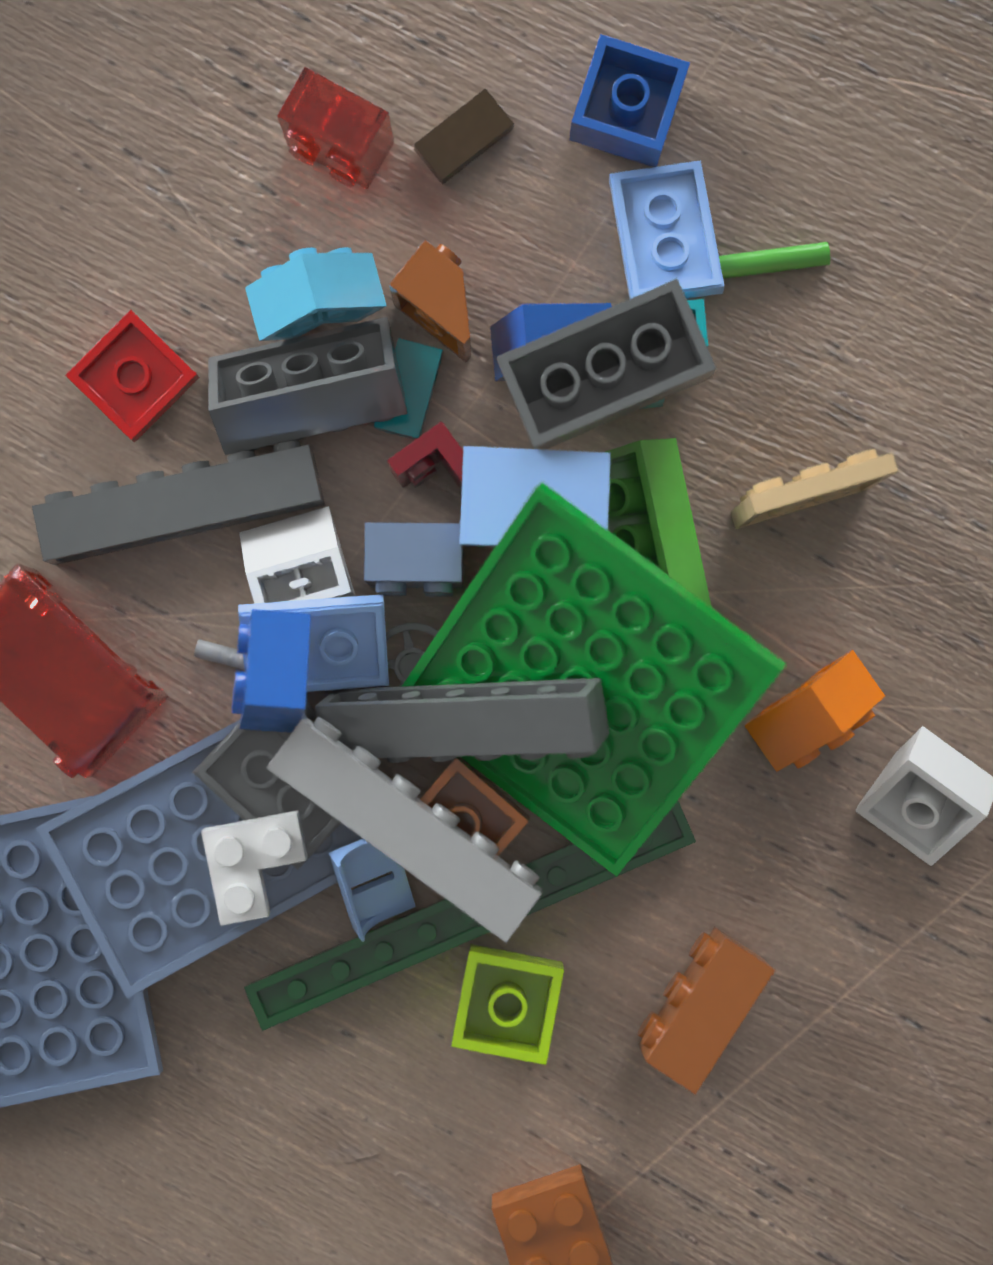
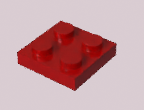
[65,310,200,443]

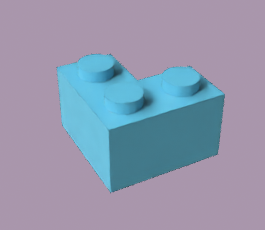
[245,247,387,341]

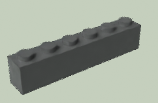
[32,440,325,565]
[315,678,610,763]

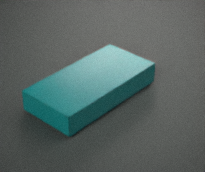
[374,338,443,440]

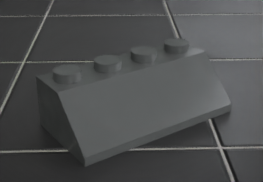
[496,278,717,450]
[208,316,407,455]

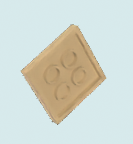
[731,449,898,529]

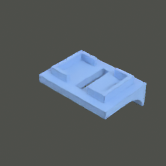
[329,839,416,942]

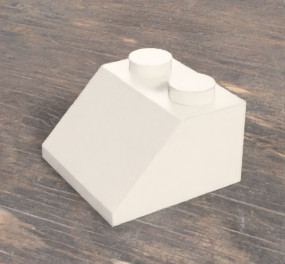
[856,726,993,866]

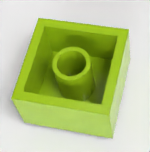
[451,944,564,1065]

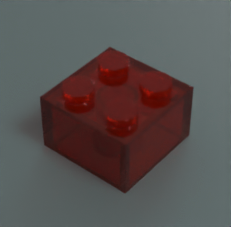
[277,67,394,190]

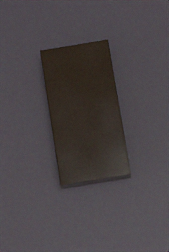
[413,88,514,185]

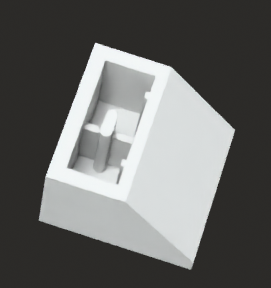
[239,506,355,604]

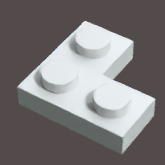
[201,810,308,926]

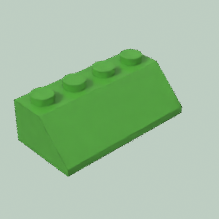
[606,438,712,608]

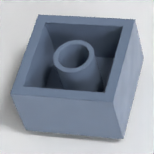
[364,523,464,597]

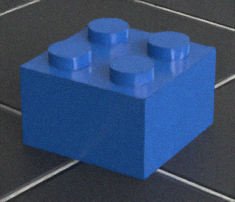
[569,34,690,167]

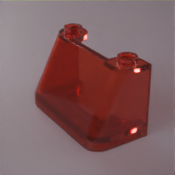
[0,564,169,778]

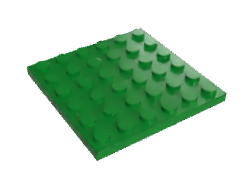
[402,482,786,877]

